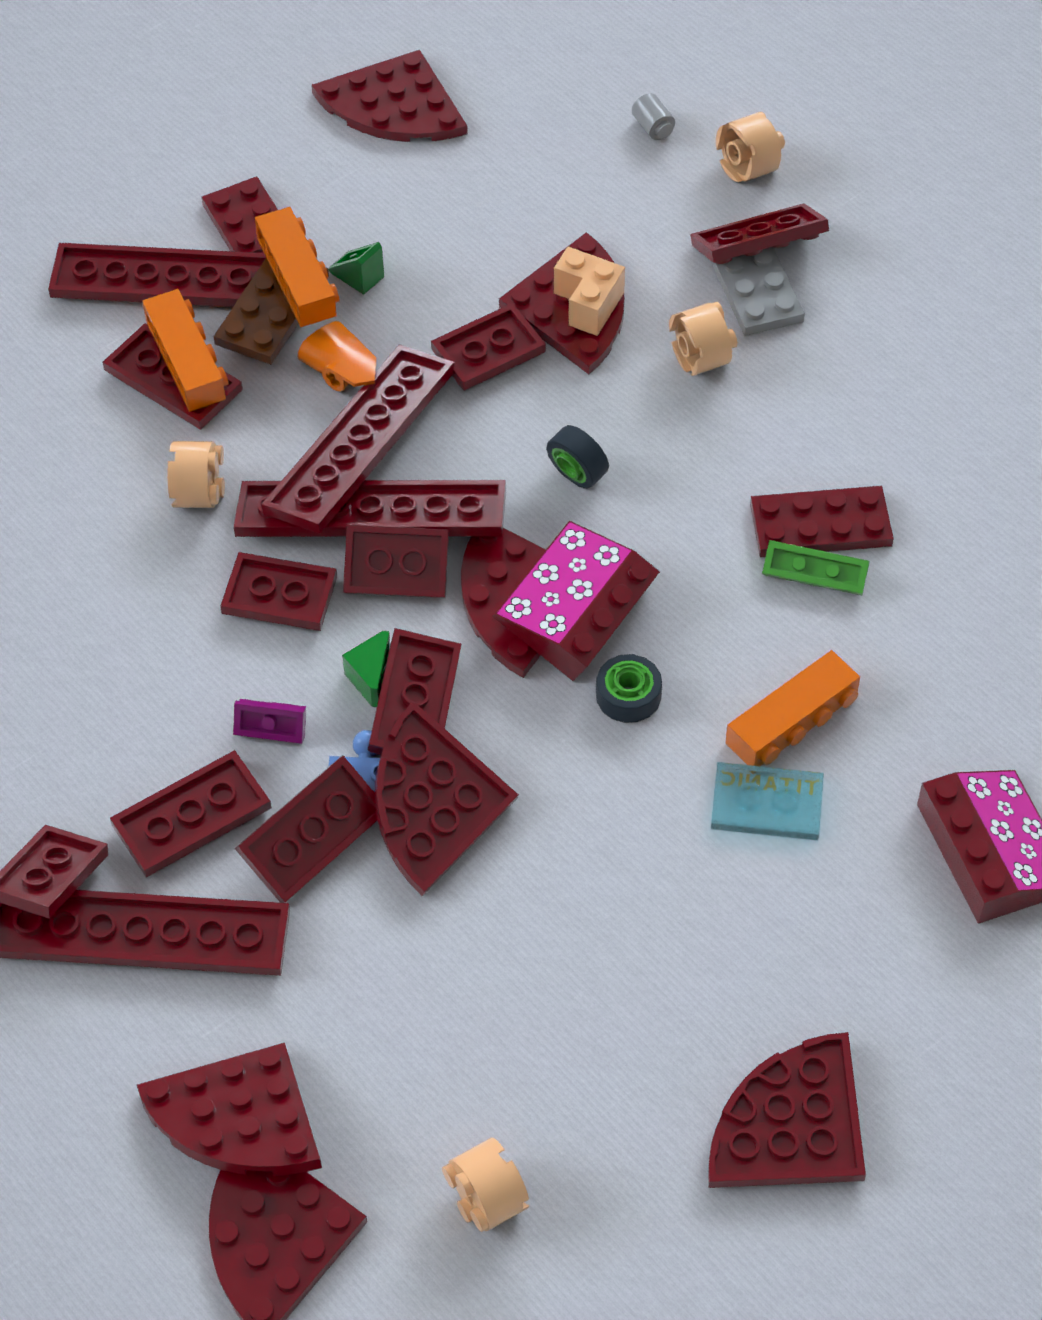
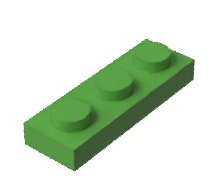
[762,540,870,596]

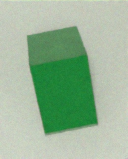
[328,242,384,295]
[342,631,390,708]

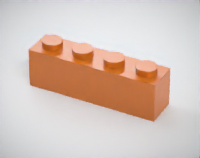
[255,207,340,328]
[142,289,228,412]
[725,650,860,771]

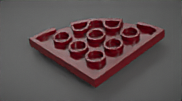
[311,49,468,142]
[499,232,625,375]
[461,528,546,678]
[375,701,519,896]
[708,1032,866,1188]
[137,1042,322,1176]
[209,1170,367,1320]

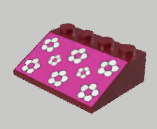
[492,521,660,681]
[917,770,1042,924]

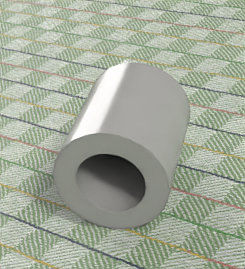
[632,93,675,140]

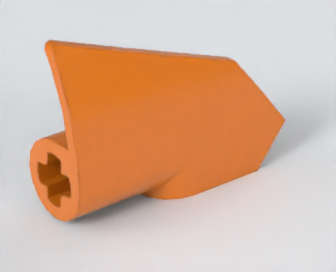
[297,321,377,391]

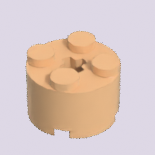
[716,112,785,182]
[669,302,737,376]
[167,441,225,508]
[442,1137,529,1232]

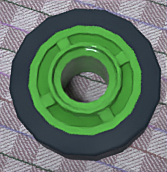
[546,425,609,489]
[596,654,662,723]

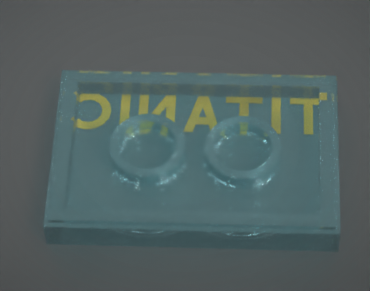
[711,762,824,841]

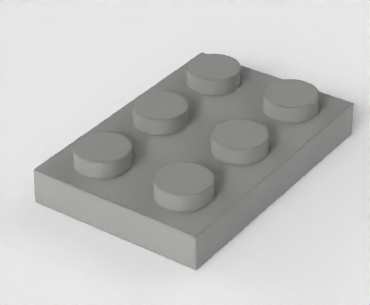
[713,247,805,336]

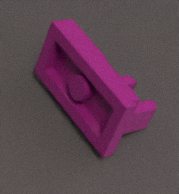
[233,699,306,744]

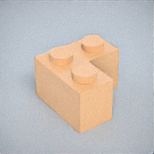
[554,247,625,336]

